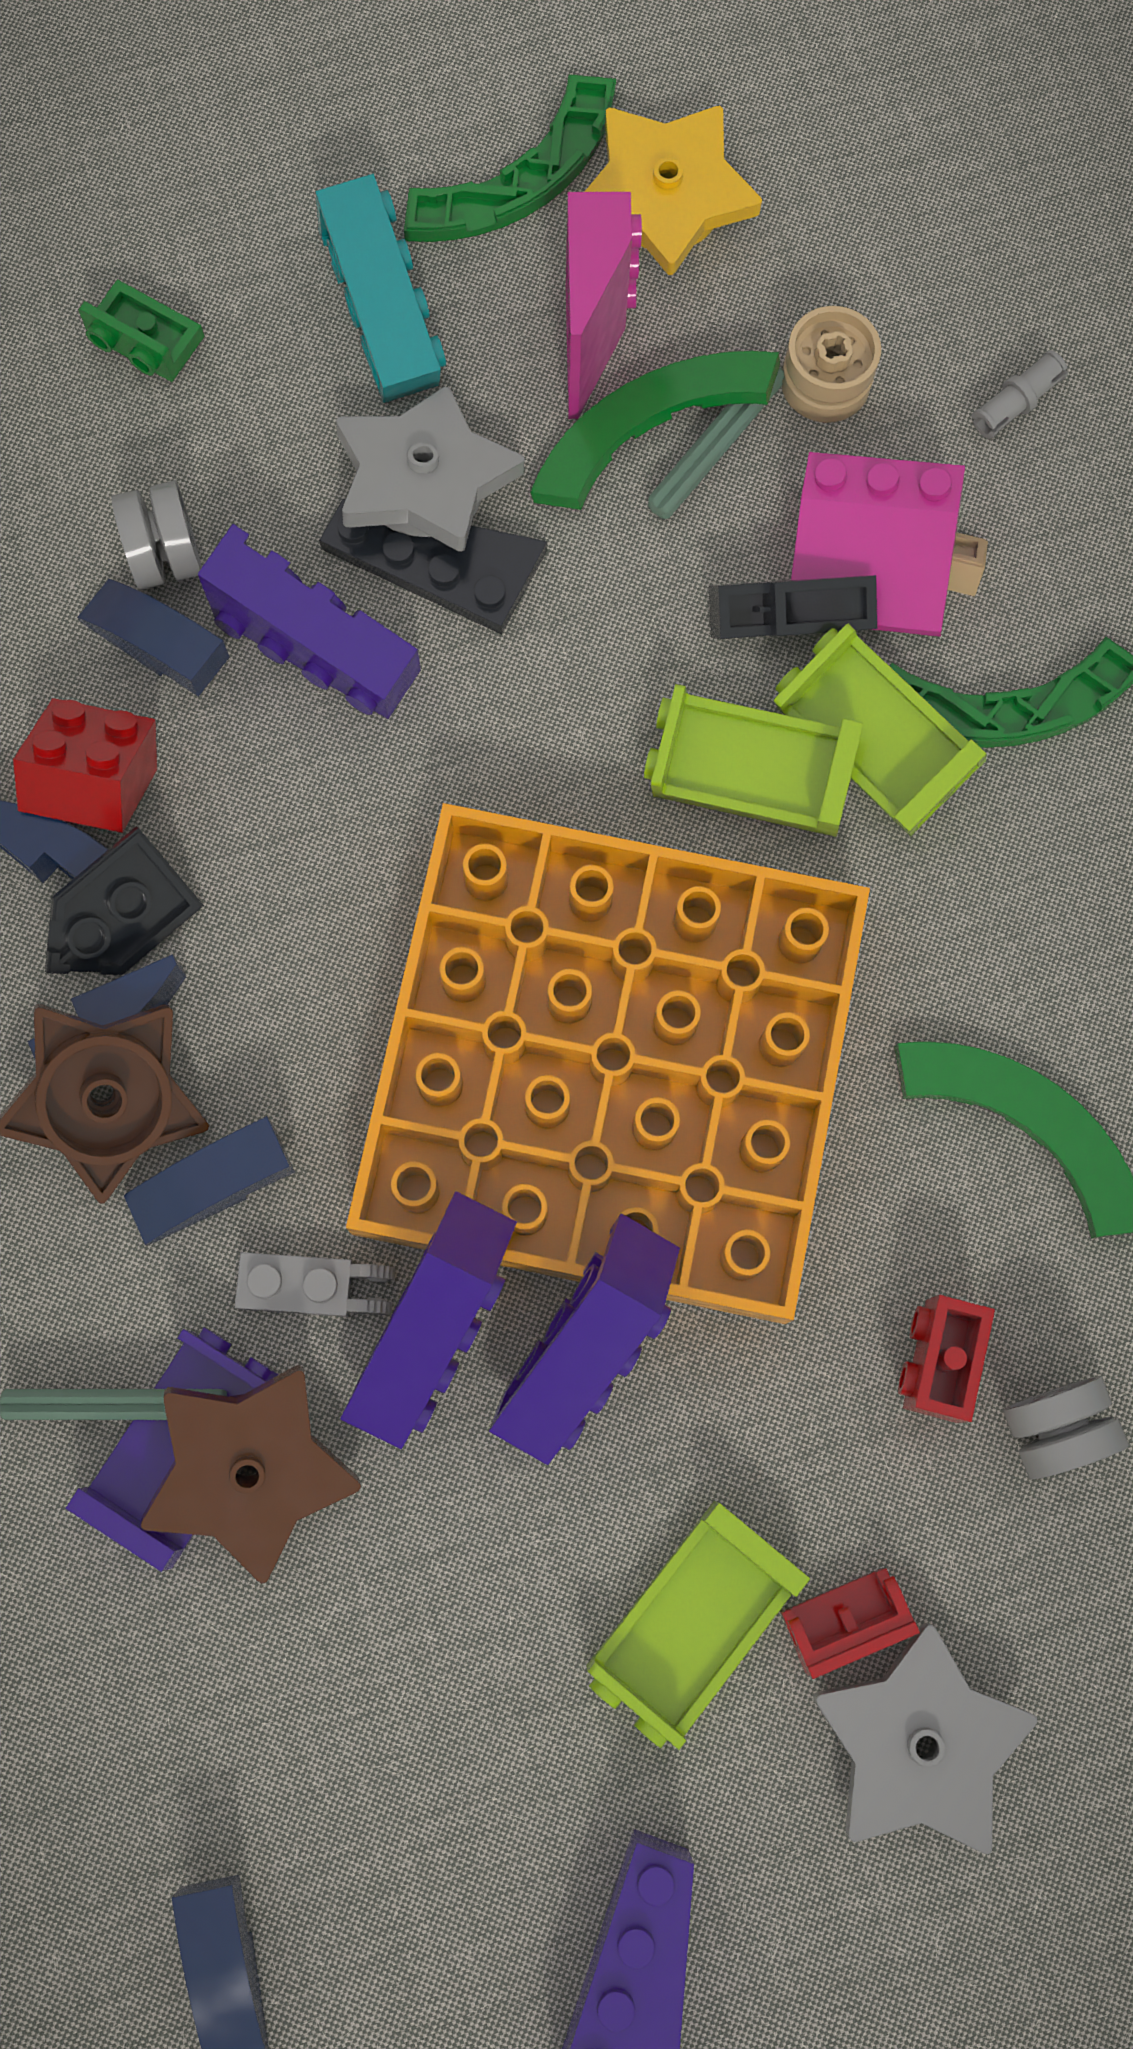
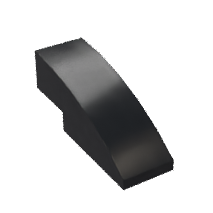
[709,575,878,639]

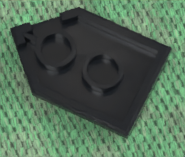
[45,826,204,975]

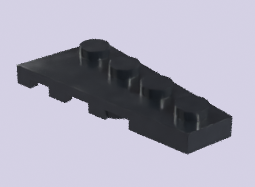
[319,499,548,635]

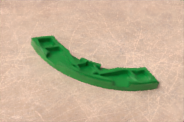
[404,74,617,242]
[530,351,780,510]
[889,637,1133,748]
[894,1041,1133,1239]

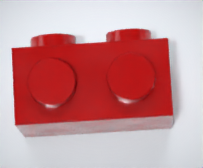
[898,1295,995,1423]

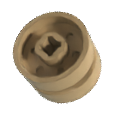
[781,306,881,423]

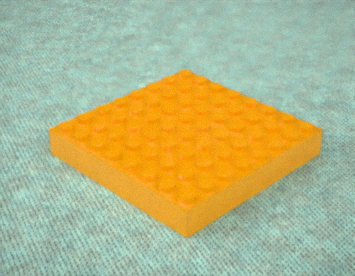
[346,803,870,1324]

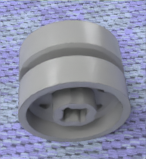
[111,480,202,590]
[1003,1376,1129,1480]

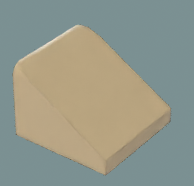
[948,533,988,596]

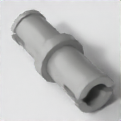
[971,350,1068,439]

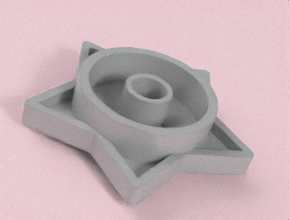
[336,387,525,551]
[813,1623,1038,1855]

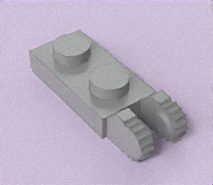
[235,1252,395,1317]

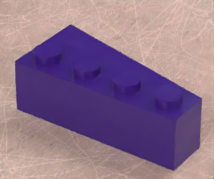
[198,524,421,719]
[340,1191,517,1450]
[489,1213,680,1465]

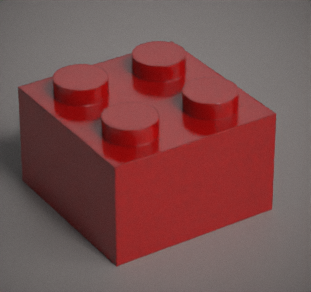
[13,698,157,833]

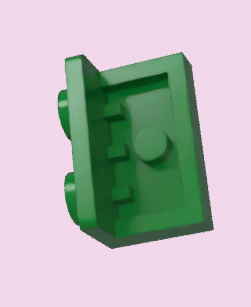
[78,279,205,382]

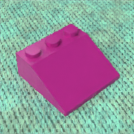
[565,192,642,419]
[791,452,965,637]

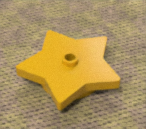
[584,105,762,275]

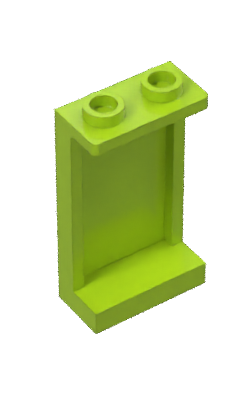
[773,623,987,837]
[644,684,864,837]
[586,1501,810,1750]

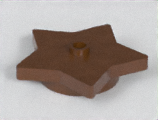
[0,1004,209,1204]
[141,1365,361,1584]

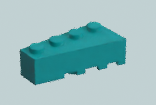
[315,173,446,403]

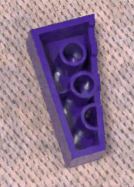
[562,1828,694,2049]

